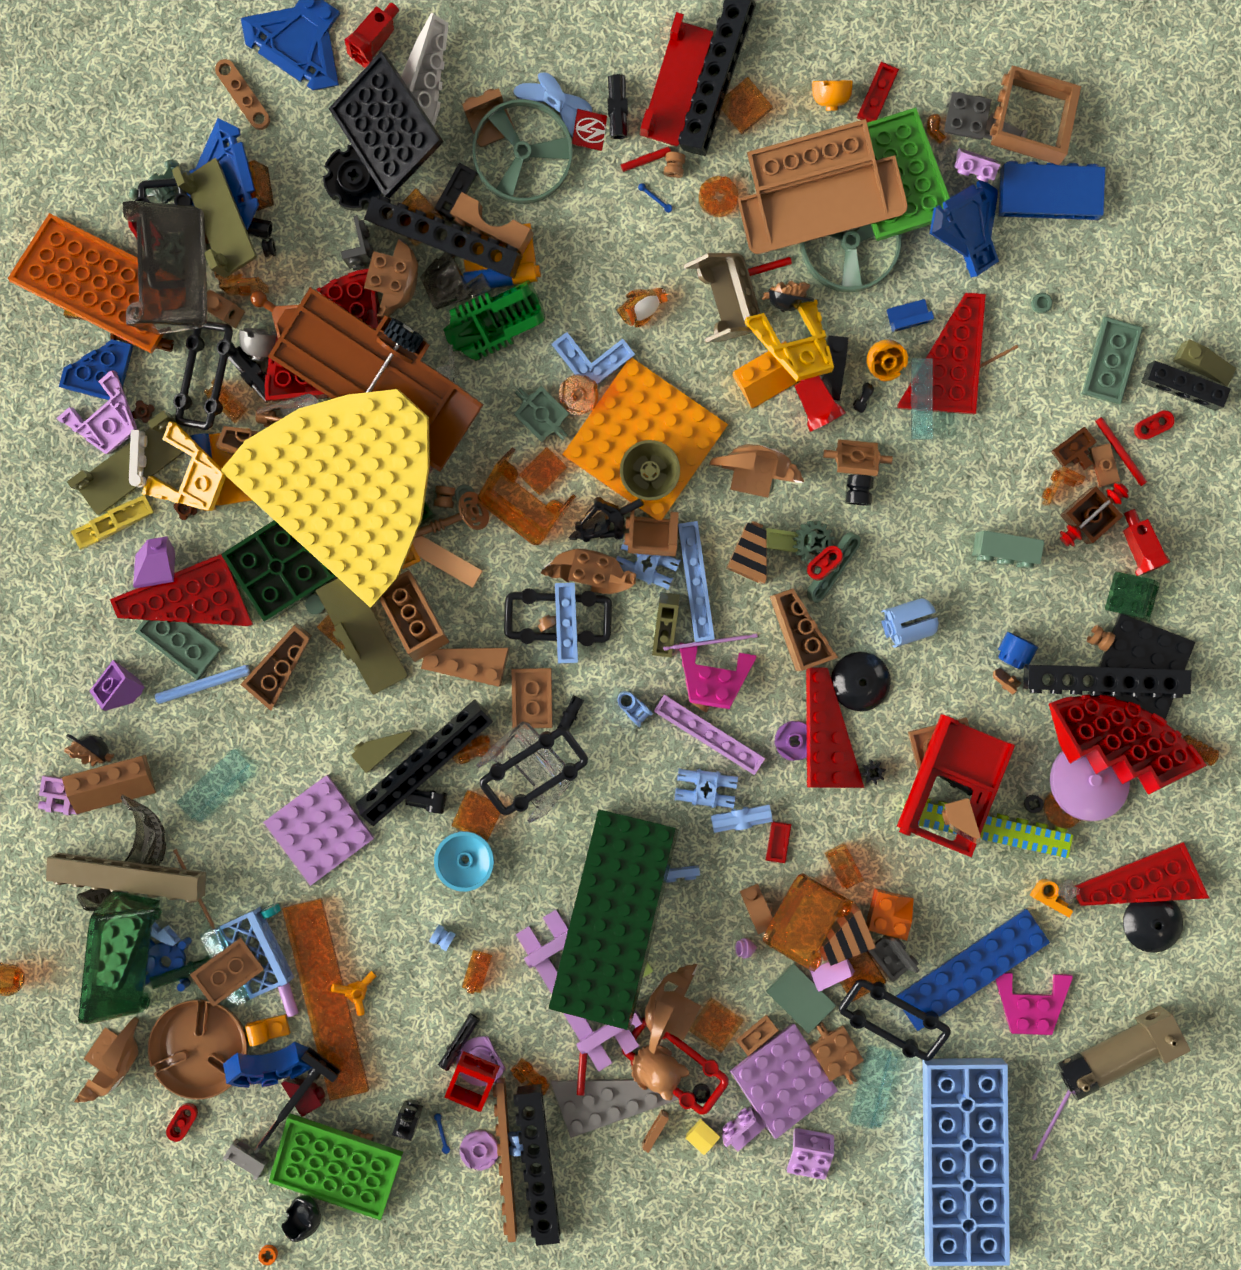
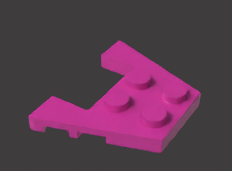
[679,643,756,709]
[995,972,1073,1035]

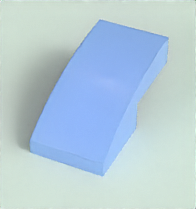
[145,915,181,946]

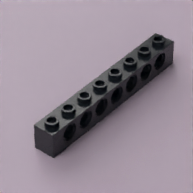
[678,0,756,156]
[364,195,523,279]
[1023,664,1192,698]
[355,699,493,826]
[513,1084,561,1246]

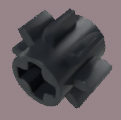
[860,759,886,785]

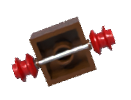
[1060,483,1129,547]

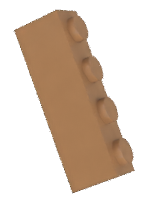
[62,755,156,814]

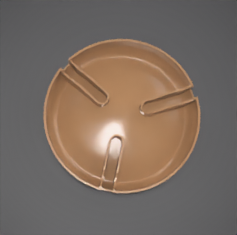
[148,999,248,1100]

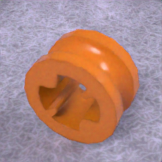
[258,1245,278,1265]

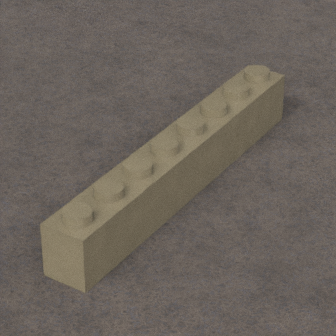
[46,852,206,903]

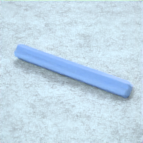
[155,665,251,704]

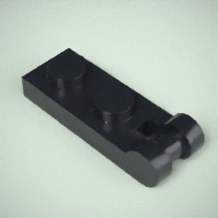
[433,162,477,223]

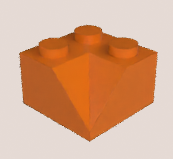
[866,888,914,941]

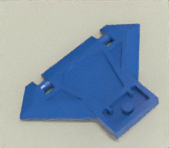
[241,0,340,91]
[186,118,259,230]
[930,180,999,278]

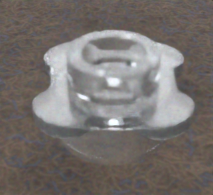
[1058,879,1079,904]

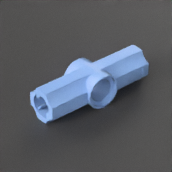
[711,804,773,833]

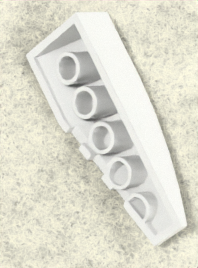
[401,13,448,126]

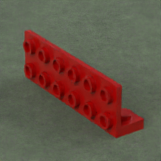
[640,12,713,147]

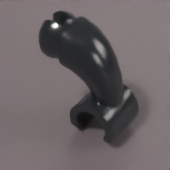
[853,382,874,413]

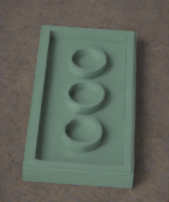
[1081,316,1143,405]
[135,620,222,680]

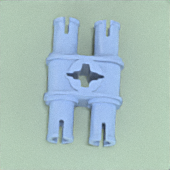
[616,539,681,590]
[674,768,738,809]

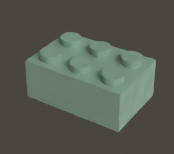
[972,530,1045,569]

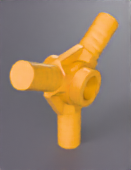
[331,971,377,1016]

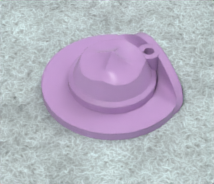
[456,1036,506,1086]

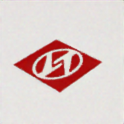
[572,109,607,151]

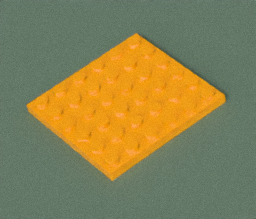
[562,358,728,520]

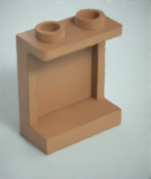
[624,510,679,557]

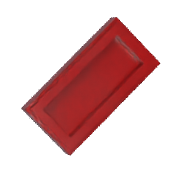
[765,821,792,864]

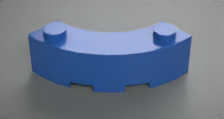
[223,1042,311,1088]

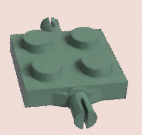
[514,386,570,442]

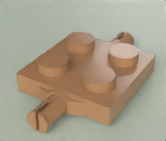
[823,439,893,476]
[809,1022,864,1085]

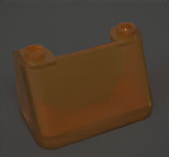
[763,873,854,972]

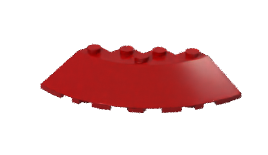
[265,268,381,401]
[1049,694,1207,795]

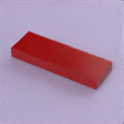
[857,62,899,123]

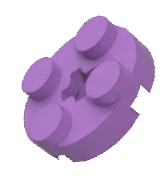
[774,721,807,761]

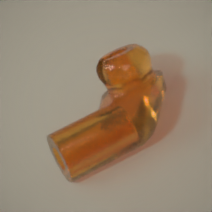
[927,114,947,144]

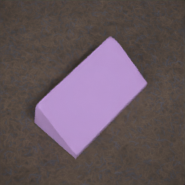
[811,959,855,992]

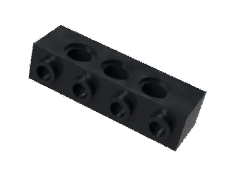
[1141,361,1231,411]

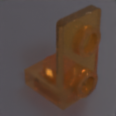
[1042,466,1085,506]

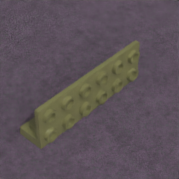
[172,158,257,278]
[67,411,184,515]

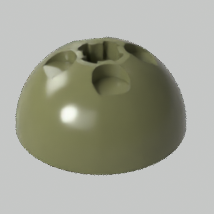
[620,440,680,500]

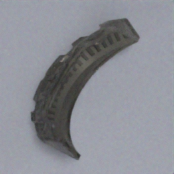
[77,795,166,912]

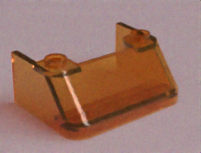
[478,447,576,545]

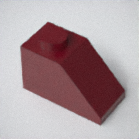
[281,1076,325,1117]

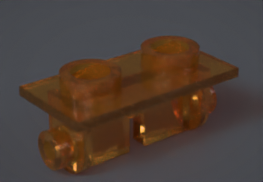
[452,735,494,764]
[462,950,492,994]
[510,1058,550,1096]

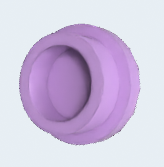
[735,938,757,959]

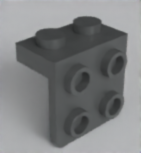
[944,92,992,140]
[341,215,374,270]
[868,935,920,982]

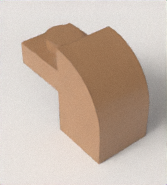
[740,883,776,934]

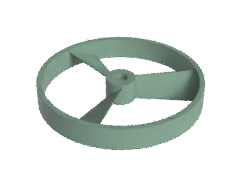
[472,99,573,204]
[800,224,902,292]

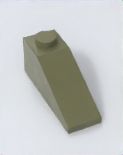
[1173,339,1236,387]
[652,592,680,658]
[351,730,414,773]

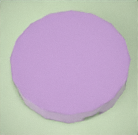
[460,1130,498,1171]

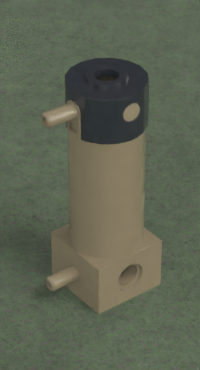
[1057,1005,1191,1101]

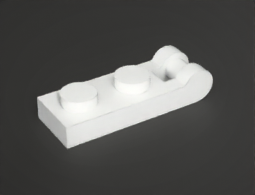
[129,430,148,488]

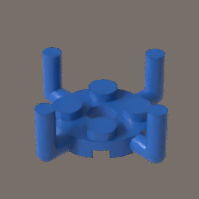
[135,936,192,991]

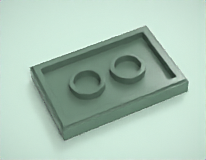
[766,962,836,1034]

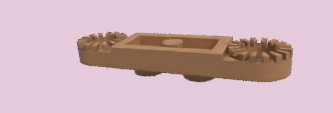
[215,59,270,130]

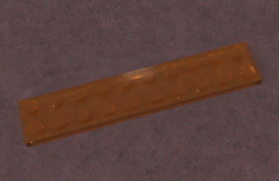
[282,898,369,1101]

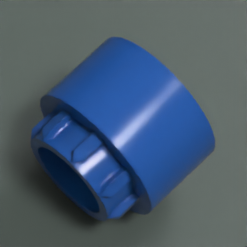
[998,631,1039,670]

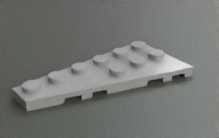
[551,1079,680,1138]

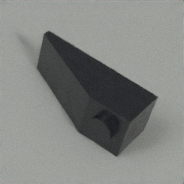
[822,335,849,401]

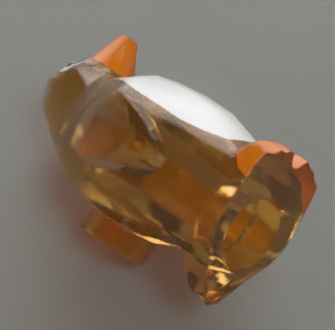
[616,287,668,328]

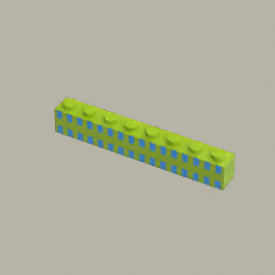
[918,798,1073,858]

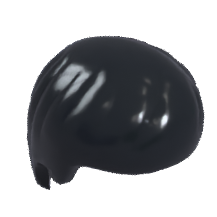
[281,1195,321,1242]

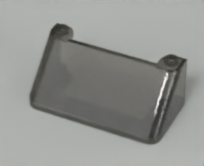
[123,201,208,335]

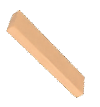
[413,536,483,588]

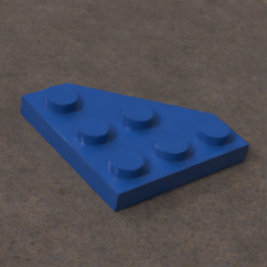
[59,339,134,400]

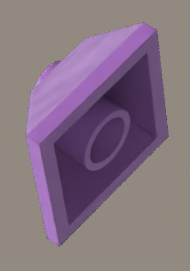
[133,536,175,588]
[90,660,145,711]

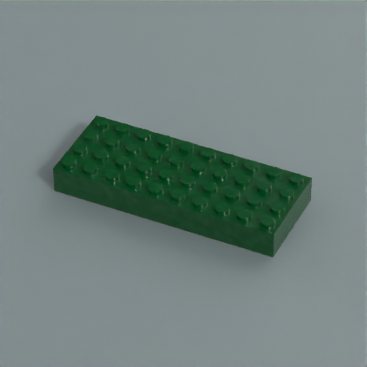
[221,499,436,622]
[548,809,679,1030]

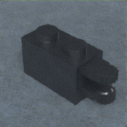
[392,1099,423,1141]

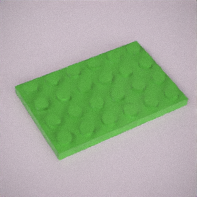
[867,107,950,241]
[269,1113,403,1220]

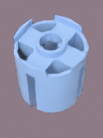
[881,598,939,648]

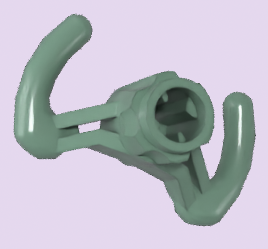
[129,159,179,204]

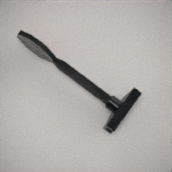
[253,1047,341,1154]

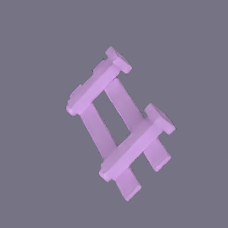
[516,910,642,1071]

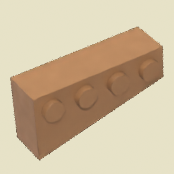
[421,647,510,687]

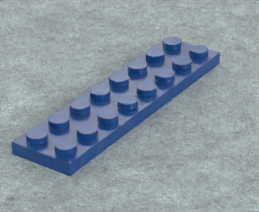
[896,909,1050,1031]

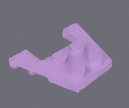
[57,370,138,454]

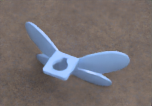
[513,72,592,138]

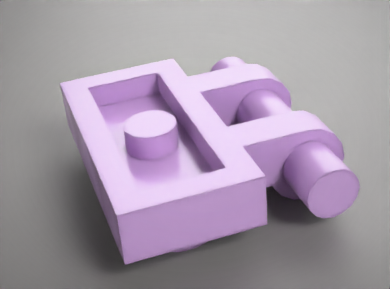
[38,775,79,816]

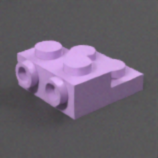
[954,148,1000,182]

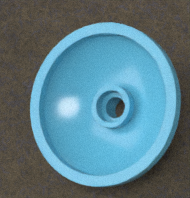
[434,831,494,892]

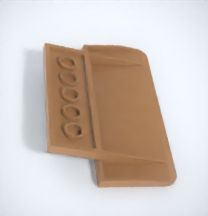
[737,119,907,254]

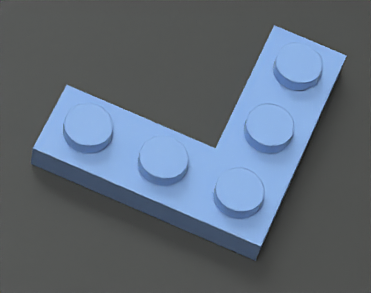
[551,332,635,392]

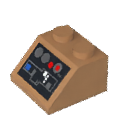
[942,798,981,844]

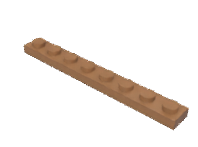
[493,1078,517,1242]

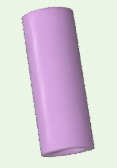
[278,982,299,1017]

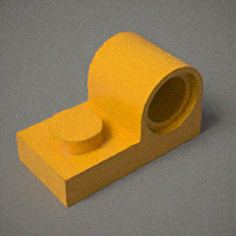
[1030,879,1073,918]
[245,1014,290,1046]

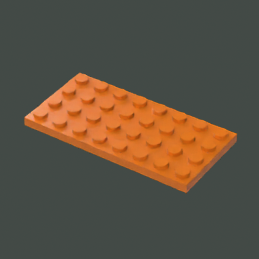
[7,213,192,354]

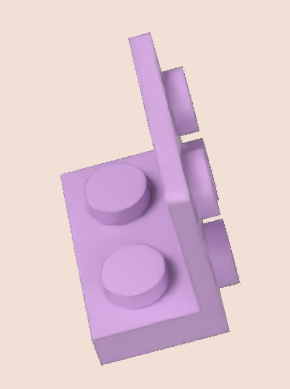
[722,1106,766,1152]
[787,1128,834,1180]

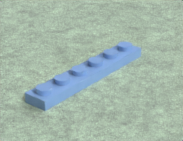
[678,521,715,642]

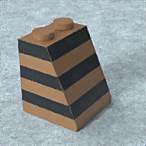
[726,521,767,584]
[817,903,876,966]

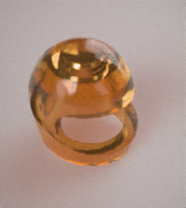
[0,962,25,996]

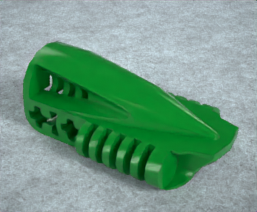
[443,280,545,361]

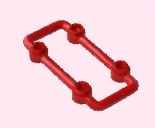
[622,1017,729,1115]

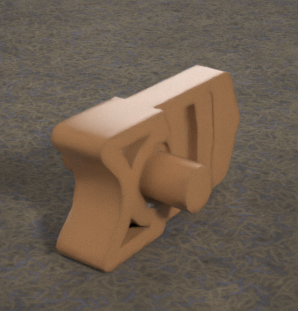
[993,668,1021,695]

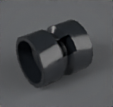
[845,474,874,506]

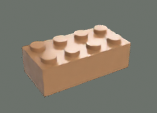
[379,570,450,662]

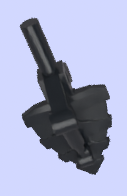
[568,497,644,542]

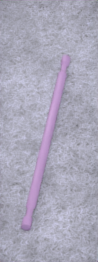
[663,634,758,651]
[1032,1090,1071,1160]

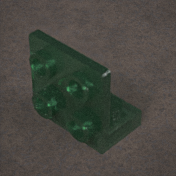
[1105,572,1160,622]

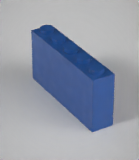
[998,161,1105,220]

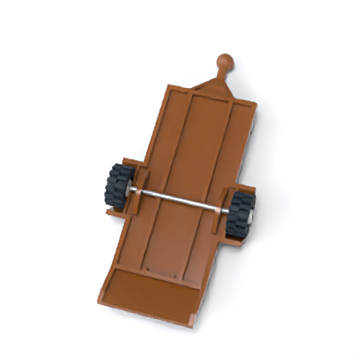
[251,287,484,472]

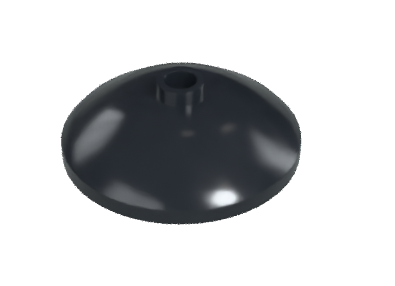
[831,652,891,711]
[1123,900,1183,953]

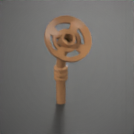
[415,491,489,538]

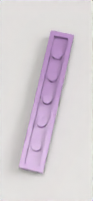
[654,694,765,775]

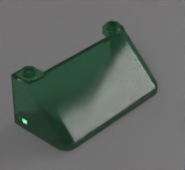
[78,891,162,1024]

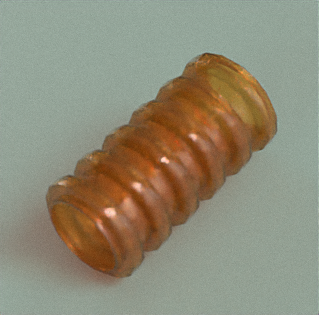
[1183,734,1219,766]

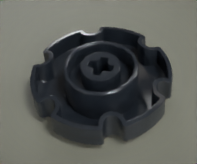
[323,145,384,211]

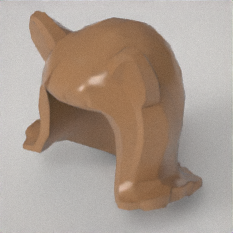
[631,1045,690,1101]

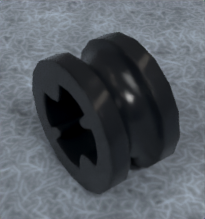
[262,238,276,257]
[1024,795,1044,813]
[693,1083,710,1103]

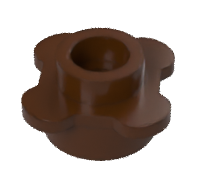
[132,400,155,423]
[174,503,197,520]

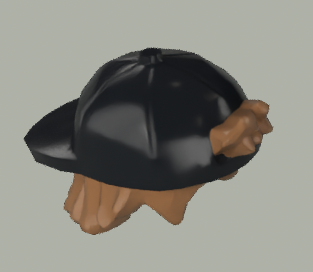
[762,281,814,312]
[64,734,115,767]

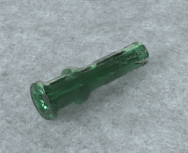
[149,955,210,989]

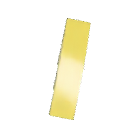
[71,495,154,550]

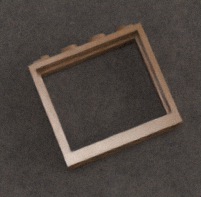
[990,65,1081,165]

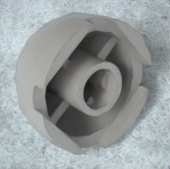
[239,328,277,361]

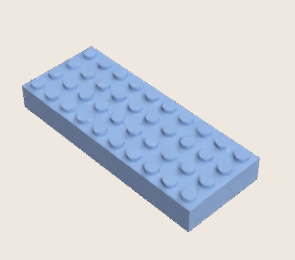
[922,1058,1010,1266]

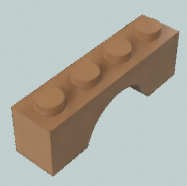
[450,192,534,255]

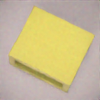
[686,1118,720,1155]

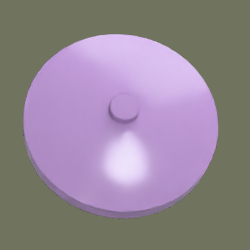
[1050,751,1130,821]

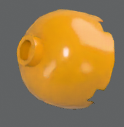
[812,80,853,111]
[866,339,908,381]

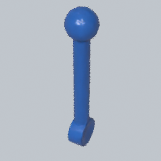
[638,183,672,213]
[434,1113,450,1154]

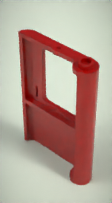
[896,714,1015,858]

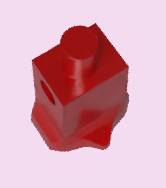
[345,3,399,68]
[794,376,846,432]
[1123,509,1171,576]

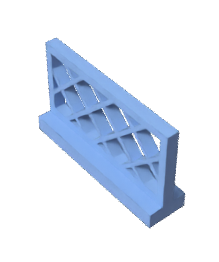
[216,907,295,999]

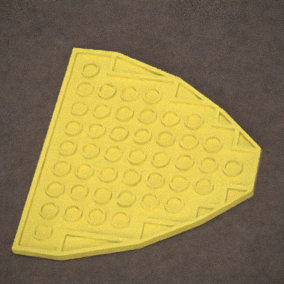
[220,389,430,608]

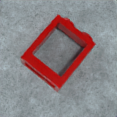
[444,1051,500,1112]

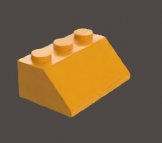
[732,341,799,409]

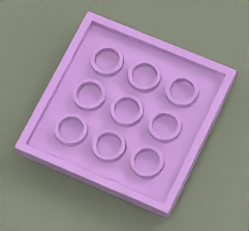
[263,775,375,886]
[730,1024,838,1139]

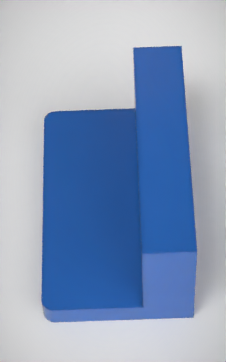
[887,299,934,333]

